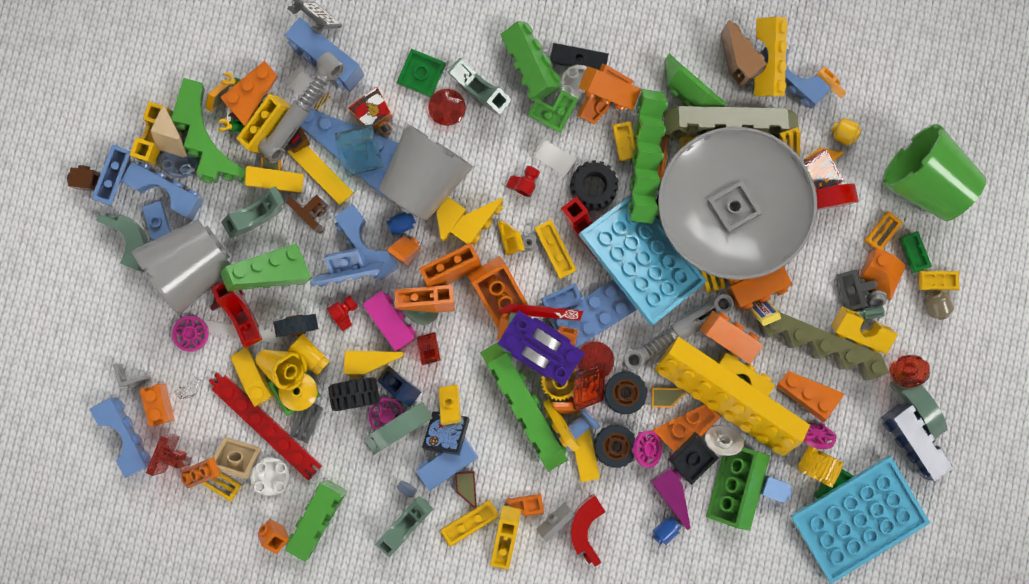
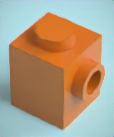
[257,518,289,554]

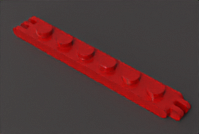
[209,372,322,480]

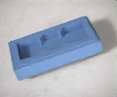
[142,201,171,240]
[541,283,584,309]

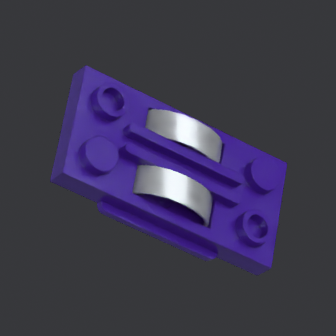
[497,310,585,386]

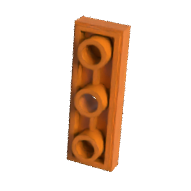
[181,457,221,489]

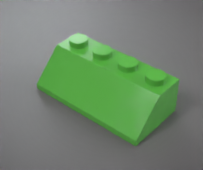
[706,447,770,531]

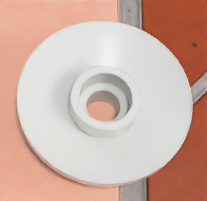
[705,426,744,456]

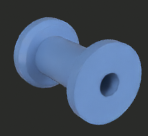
[553,406,600,452]

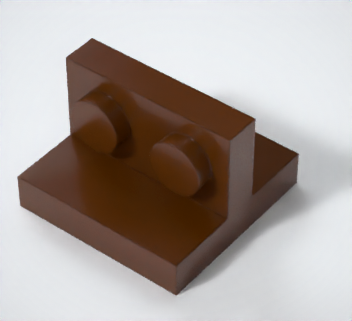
[286,194,329,235]

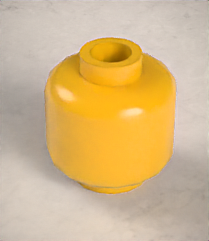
[831,118,862,146]

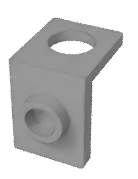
[113,364,150,389]

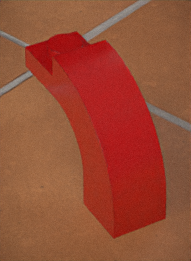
[816,183,859,210]
[561,196,597,260]
[211,281,263,348]
[570,494,606,567]

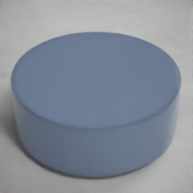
[397,480,417,497]

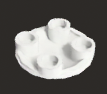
[560,65,587,103]
[250,457,290,496]

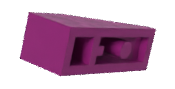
[650,467,691,530]

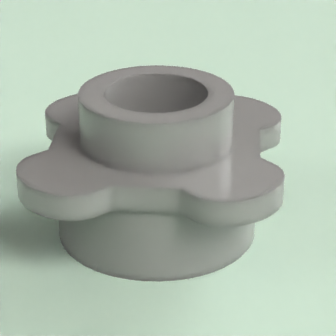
[521,233,538,253]

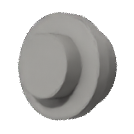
[867,290,887,307]

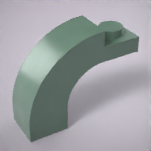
[447,58,511,114]
[221,186,285,238]
[96,213,149,272]
[890,372,948,438]
[364,402,432,455]
[375,496,433,558]

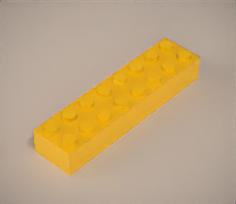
[654,336,810,457]

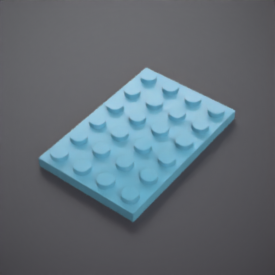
[579,196,707,327]
[790,455,930,584]

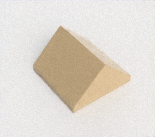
[150,107,187,157]
[214,437,261,479]

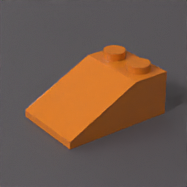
[467,256,528,328]

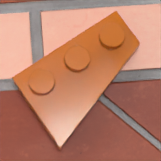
[220,60,278,126]
[577,64,634,125]
[776,371,844,423]
[652,404,721,452]

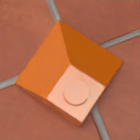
[859,248,906,300]

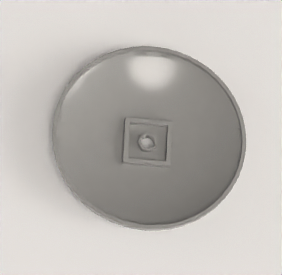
[658,127,817,280]

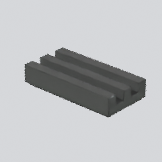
[290,403,323,443]

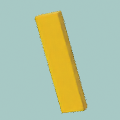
[287,146,354,206]

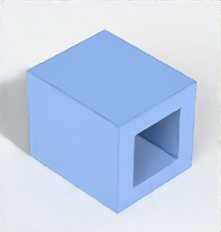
[760,475,792,503]

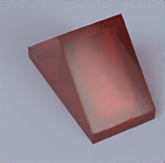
[417,332,443,366]

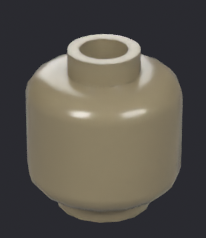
[924,290,954,320]

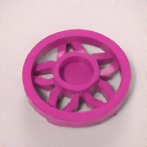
[172,316,209,352]
[368,398,405,430]
[803,422,836,449]
[632,431,662,467]

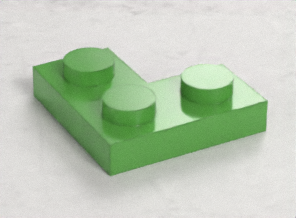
[527,90,579,133]

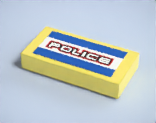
[749,301,781,326]

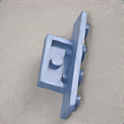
[310,247,385,287]

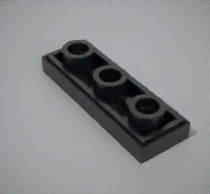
[550,43,609,70]

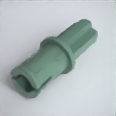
[854,306,885,322]

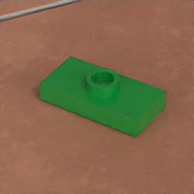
[898,231,932,273]

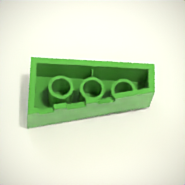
[500,21,563,100]
[220,243,312,291]
[285,479,347,562]

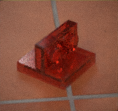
[146,434,192,476]

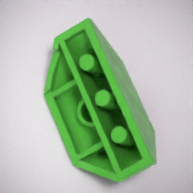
[664,53,727,107]

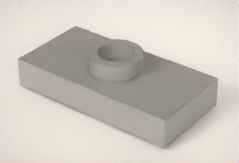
[536,503,575,542]

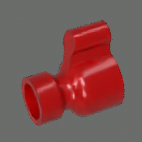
[506,166,540,197]
[327,295,359,331]

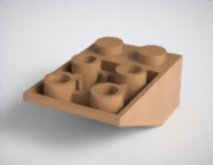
[720,20,767,88]

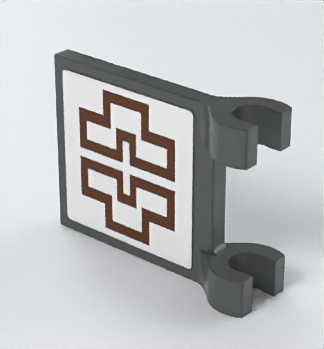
[287,0,342,34]

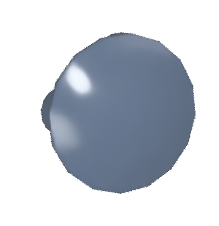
[161,144,200,178]

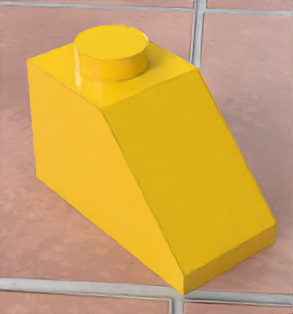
[436,197,467,242]

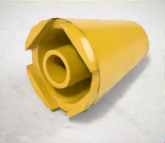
[255,349,307,391]

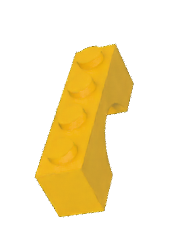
[754,17,788,97]

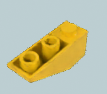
[450,198,504,246]

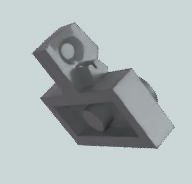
[837,269,878,310]

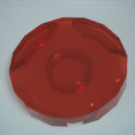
[577,341,614,379]
[889,355,931,387]

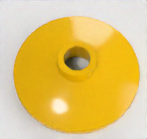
[279,373,318,411]

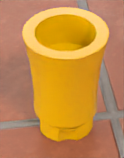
[287,334,330,375]

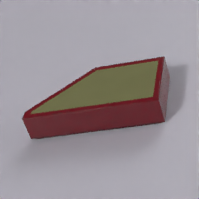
[455,471,477,508]

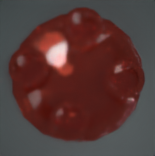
[428,89,466,126]

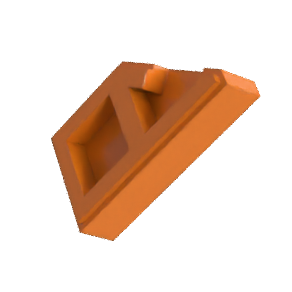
[506,494,544,516]

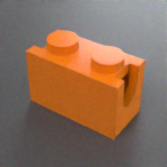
[140,383,175,427]

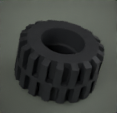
[569,160,619,211]
[328,377,380,411]

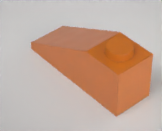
[387,236,422,267]
[394,285,455,313]

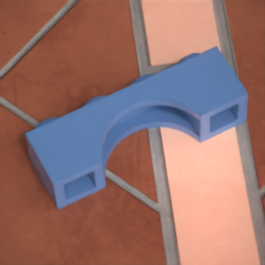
[760,47,831,109]
[121,162,203,220]
[334,204,399,280]
[89,397,152,478]

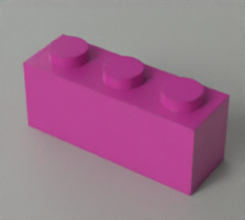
[363,291,416,352]

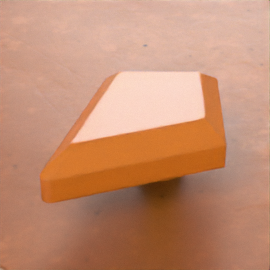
[553,397,581,415]

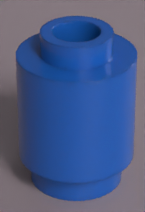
[386,212,416,235]
[652,516,681,545]

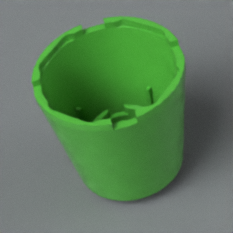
[882,124,986,221]

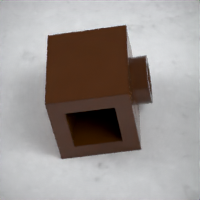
[67,165,101,191]

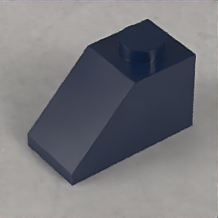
[377,366,422,407]

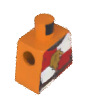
[348,87,393,136]

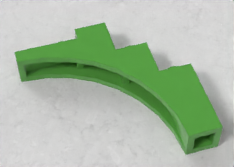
[171,78,245,185]

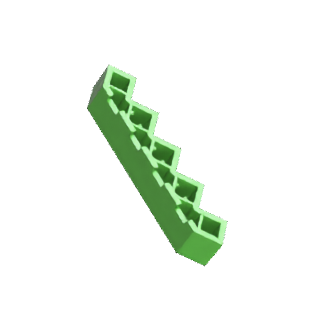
[628,89,668,224]
[480,343,568,472]

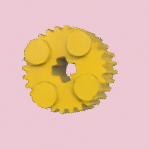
[540,369,577,401]
[796,446,844,487]

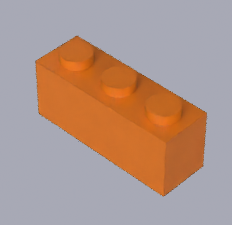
[579,66,641,111]
[419,243,481,287]
[727,266,793,311]
[699,311,764,364]

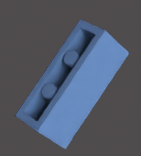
[92,144,131,206]
[416,437,478,491]

